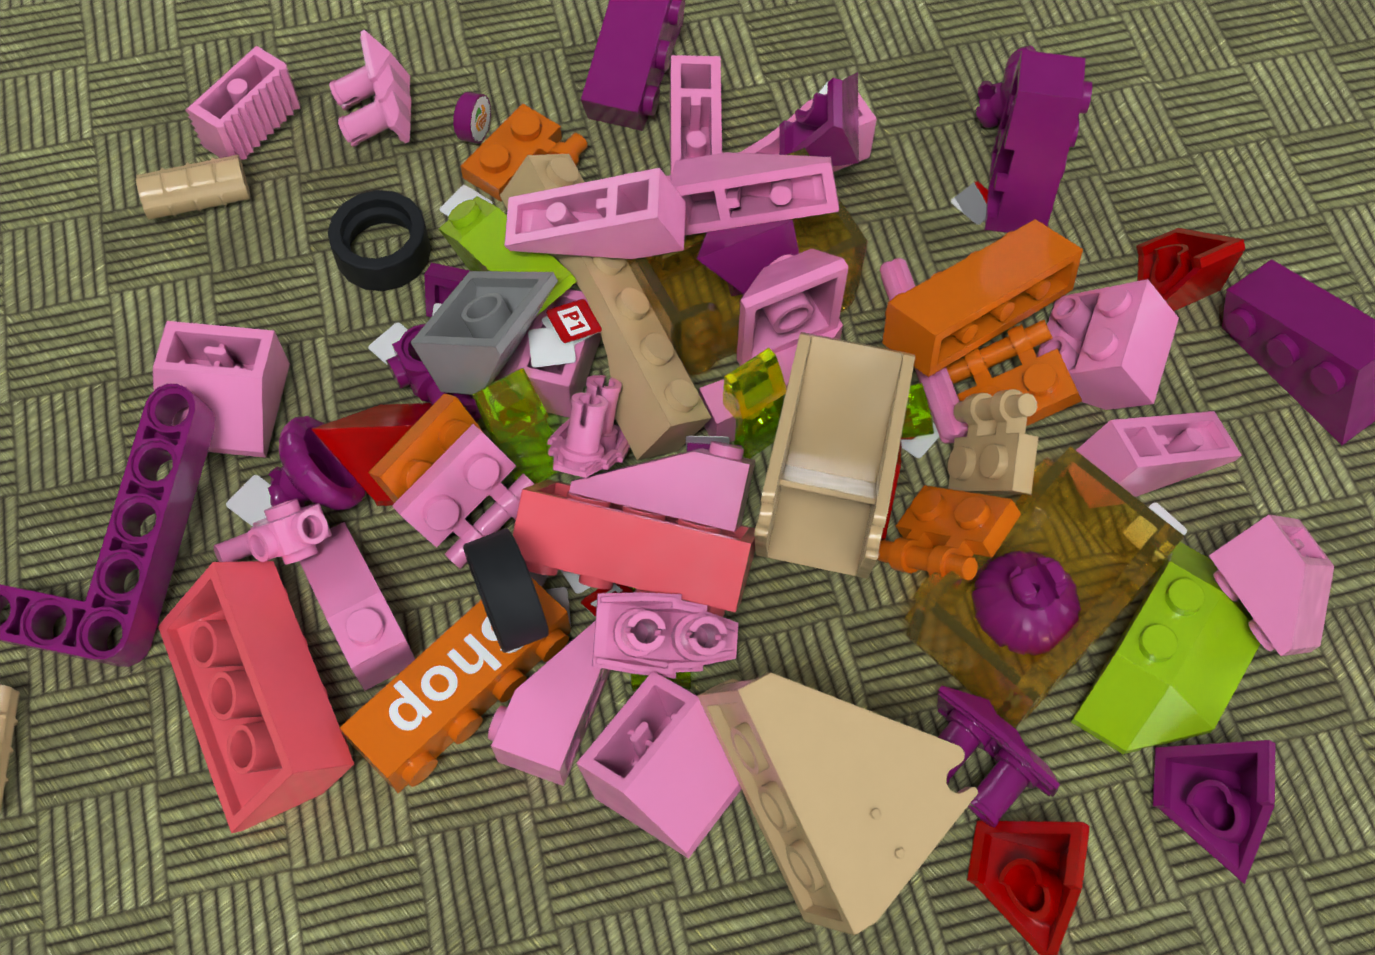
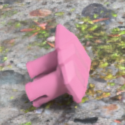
[329,30,411,147]
[547,375,630,478]
[592,592,738,678]

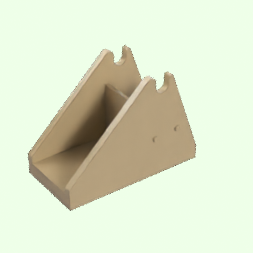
[754,332,915,579]
[697,673,978,936]

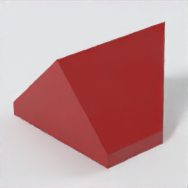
[1136,228,1245,311]
[311,403,432,506]
[967,821,1090,955]

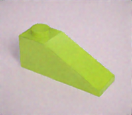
[438,196,577,317]

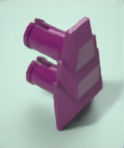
[937,686,1060,828]

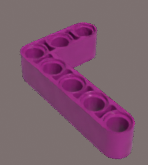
[0,384,215,667]

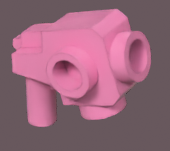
[213,498,332,565]

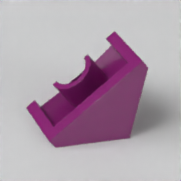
[779,72,859,167]
[697,219,799,294]
[1153,740,1276,884]

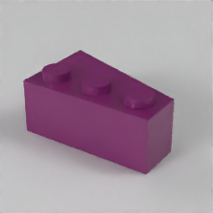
[581,0,685,131]
[984,50,1093,233]
[1222,259,1375,445]

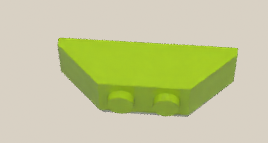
[1071,541,1260,754]

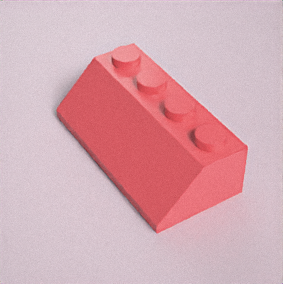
[513,479,756,617]
[158,561,354,833]

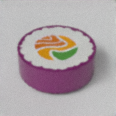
[453,92,491,144]

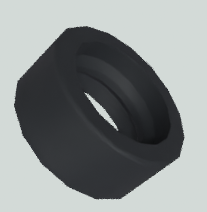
[328,190,431,291]
[463,528,549,653]

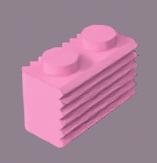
[185,46,300,160]

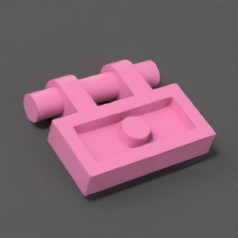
[392,424,534,569]

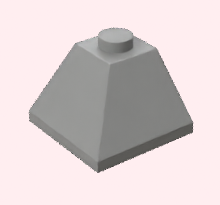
[410,271,558,395]

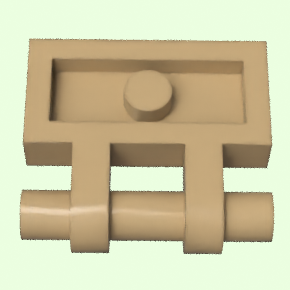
[948,389,1038,495]

